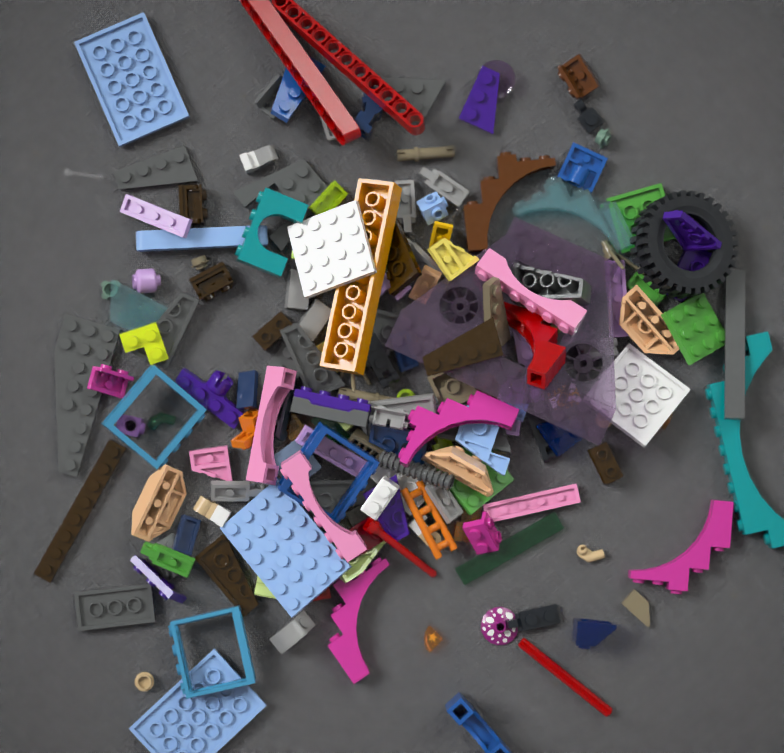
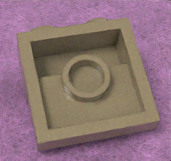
[427,366,476,404]

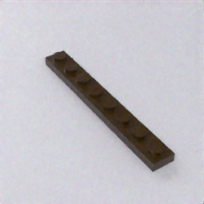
[33,439,127,583]

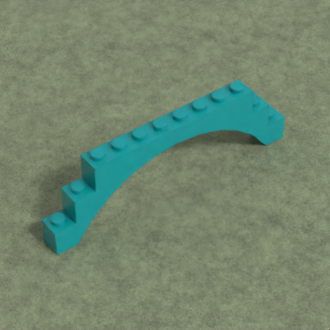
[705,331,784,549]

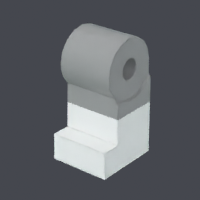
[239,145,278,174]

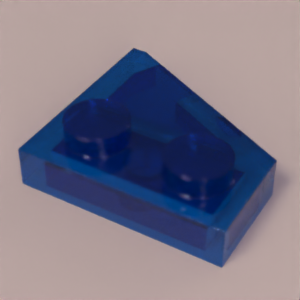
[537,419,587,457]

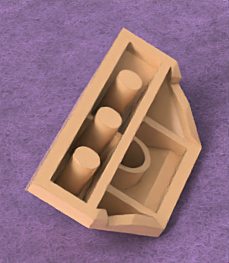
[619,285,679,355]
[421,446,494,497]
[131,464,187,542]

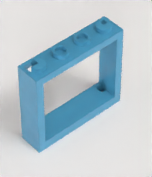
[101,365,207,469]
[168,605,257,699]

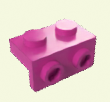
[87,364,134,399]
[463,511,502,555]

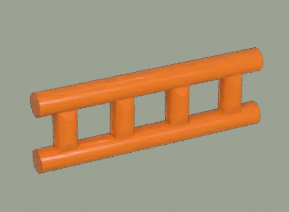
[400,480,458,560]

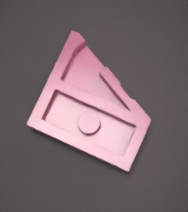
[189,445,233,481]

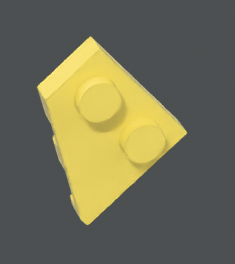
[427,238,479,281]

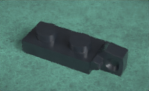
[505,604,560,631]

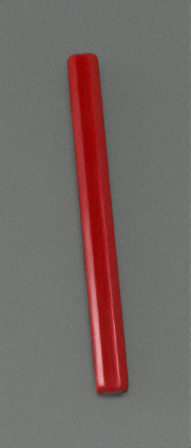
[518,638,613,717]

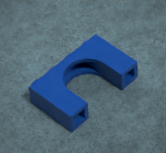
[445,692,512,753]

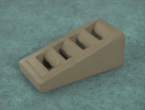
[343,428,384,461]

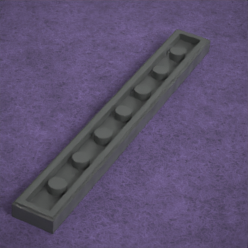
[724,270,745,420]

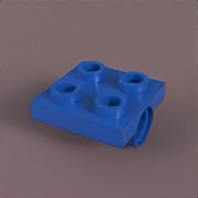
[557,142,608,193]

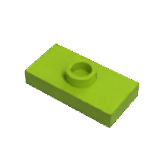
[309,181,348,216]

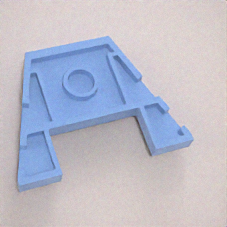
[455,403,529,476]

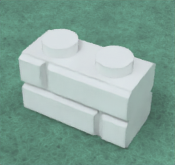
[360,475,400,520]

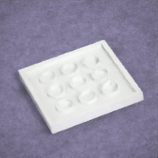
[287,200,377,299]
[582,343,691,448]

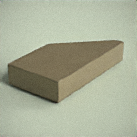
[621,589,650,627]

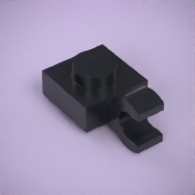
[573,99,604,134]

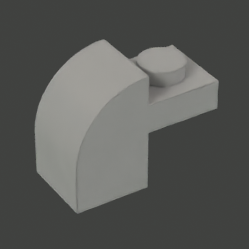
[269,610,316,654]

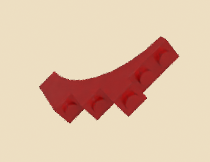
[504,302,566,390]

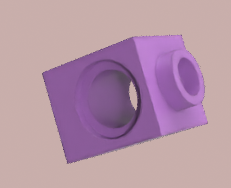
[116,414,146,438]

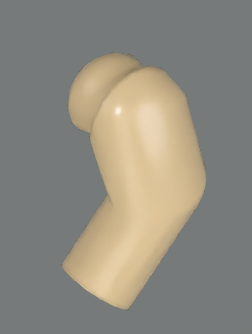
[577,545,605,563]

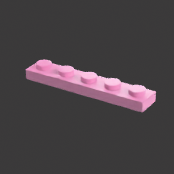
[483,483,581,522]

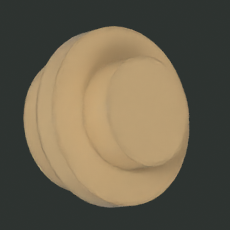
[135,672,154,691]

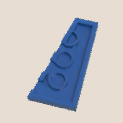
[271,56,326,123]

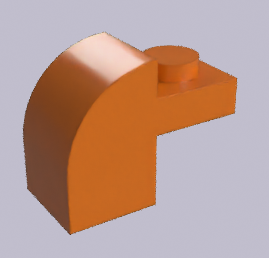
[230,409,259,450]

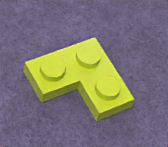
[119,322,169,365]

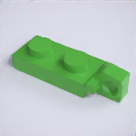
[140,541,196,578]

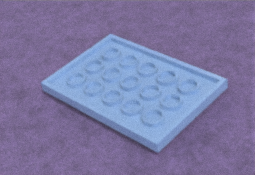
[74,12,190,147]
[220,478,352,618]
[129,648,267,753]

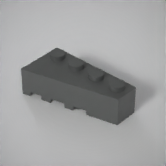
[510,263,592,306]

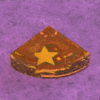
[424,625,443,653]

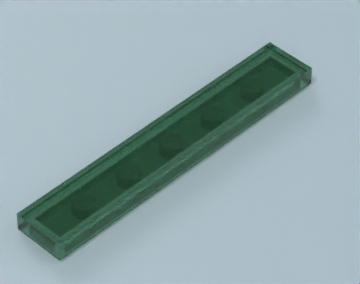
[454,512,564,585]

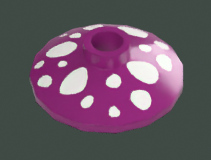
[481,607,518,645]

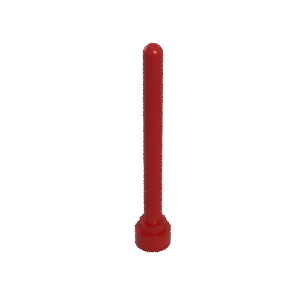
[363,518,437,578]

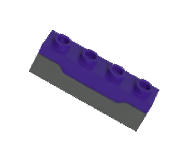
[290,386,373,428]

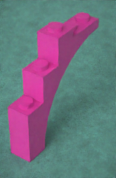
[398,390,520,467]
[628,500,734,594]
[327,557,390,684]

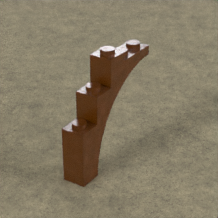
[463,152,556,253]

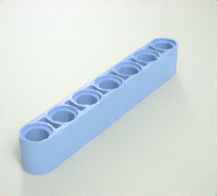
[136,225,268,252]

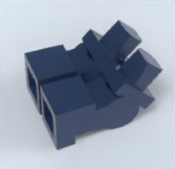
[354,86,382,141]

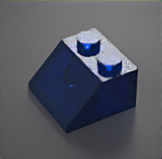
[572,618,617,649]

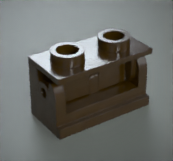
[178,184,208,225]
[189,261,235,302]
[252,311,292,352]
[587,442,623,485]

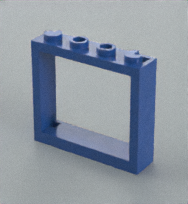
[276,422,380,523]

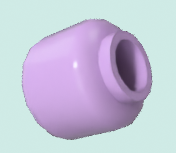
[132,268,161,294]

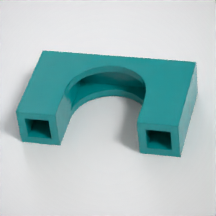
[235,188,309,278]

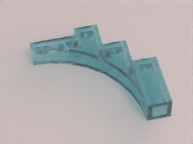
[512,176,635,253]

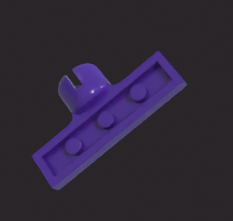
[174,368,245,429]

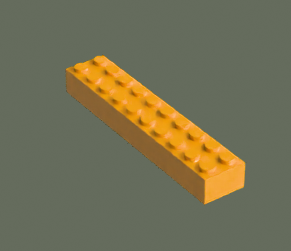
[320,178,402,376]

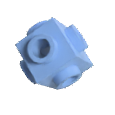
[416,192,448,225]

